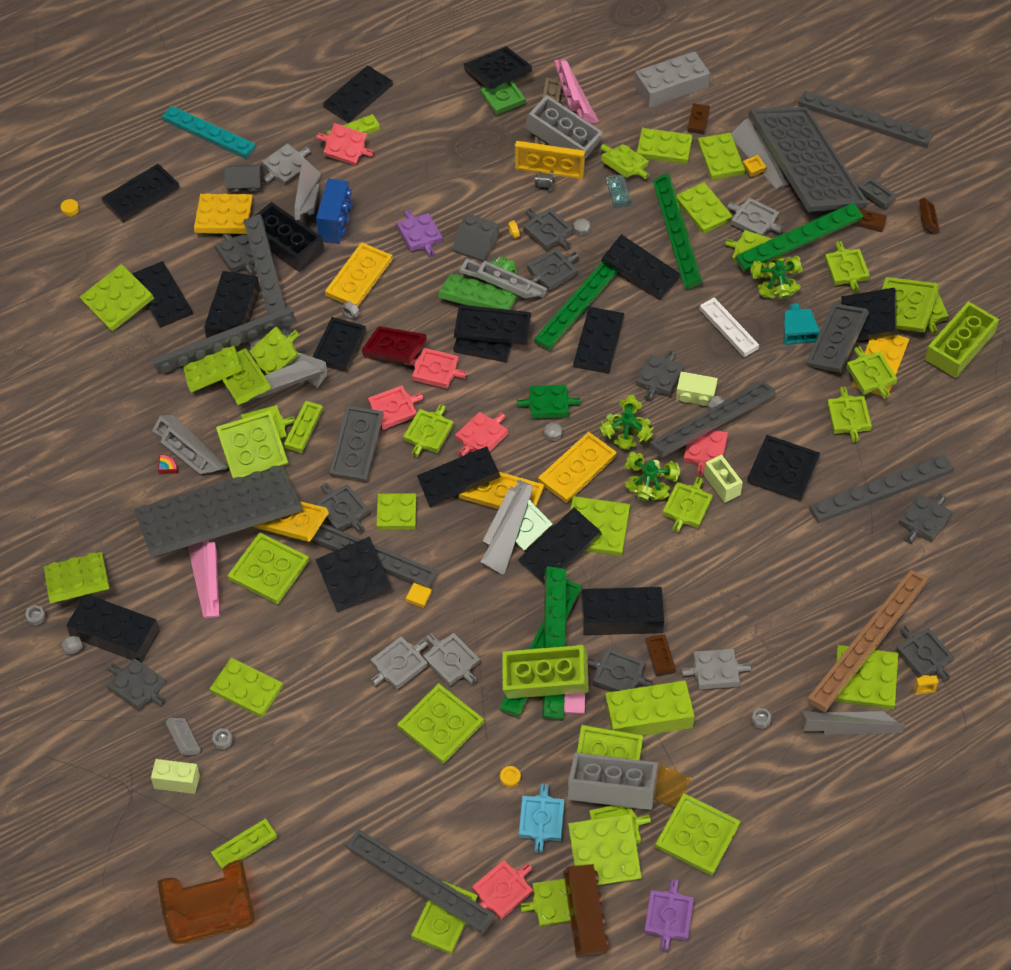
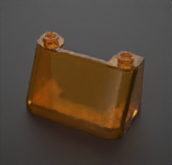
[157,859,255,944]

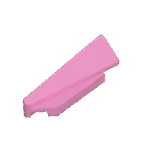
[554,59,599,123]
[188,540,220,618]

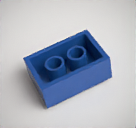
[316,178,353,244]

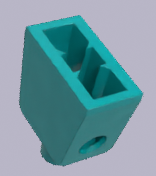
[783,303,820,345]

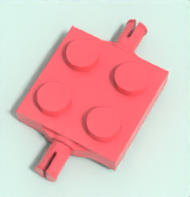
[316,123,374,166]
[404,348,467,389]
[368,385,423,430]
[455,412,508,457]
[684,429,728,476]
[472,860,533,920]

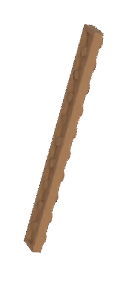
[807,570,928,712]

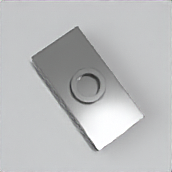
[165,718,201,755]

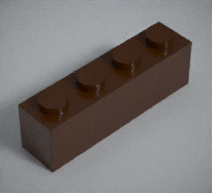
[563,864,609,958]

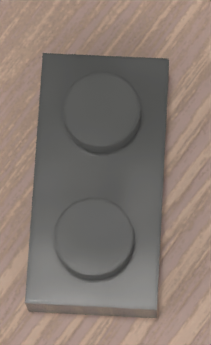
[858,177,897,209]

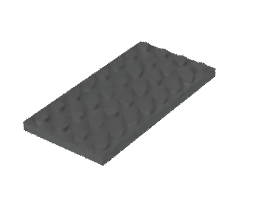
[748,107,868,212]
[135,465,302,557]

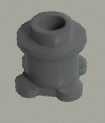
[534,171,554,192]

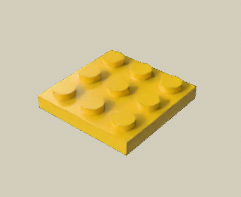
[194,193,253,234]

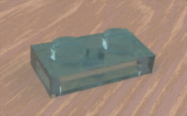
[606,175,631,208]

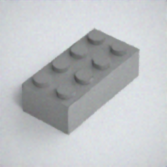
[634,51,710,108]
[524,95,603,159]
[568,753,658,810]

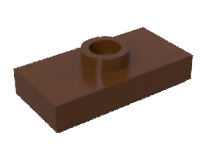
[687,103,710,134]
[919,197,940,235]
[852,208,887,232]
[645,634,675,676]

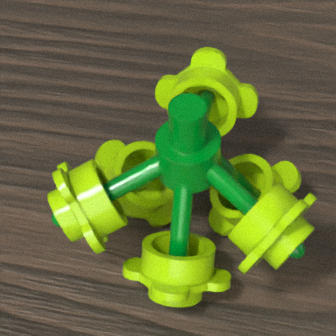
[751,255,803,299]
[600,395,654,450]
[625,451,680,501]

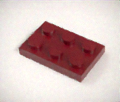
[361,326,427,364]

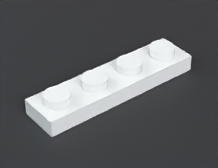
[699,298,759,357]

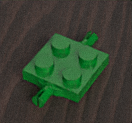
[517,385,581,419]

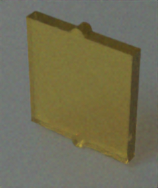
[654,765,691,809]

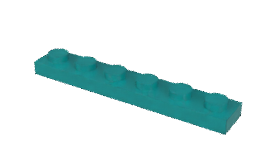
[162,105,256,159]

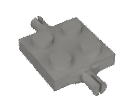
[262,143,311,186]
[727,198,783,236]
[423,633,480,687]
[370,636,428,690]
[681,649,751,690]

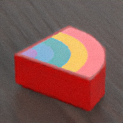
[158,454,178,474]

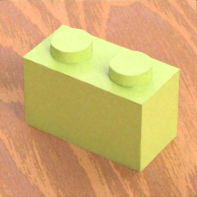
[676,372,718,406]
[704,455,743,503]
[151,759,200,794]

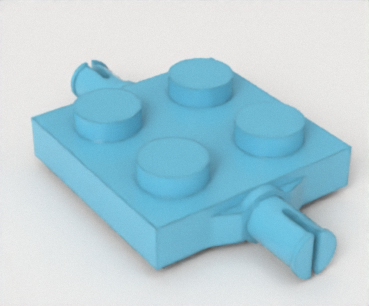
[519,784,564,853]

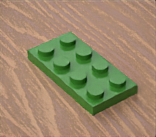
[438,274,518,310]

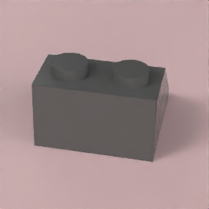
[224,165,262,192]
[452,213,499,262]

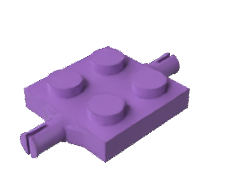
[396,209,443,256]
[644,879,694,952]

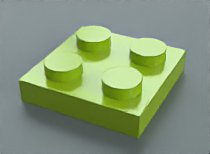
[377,493,416,530]

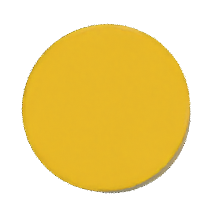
[61,199,79,216]
[507,220,520,239]
[500,766,521,788]

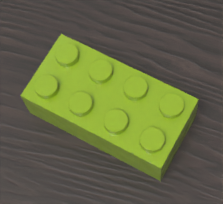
[925,301,999,378]
[502,645,589,699]
[604,680,695,736]

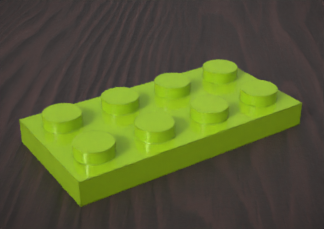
[222,348,271,405]

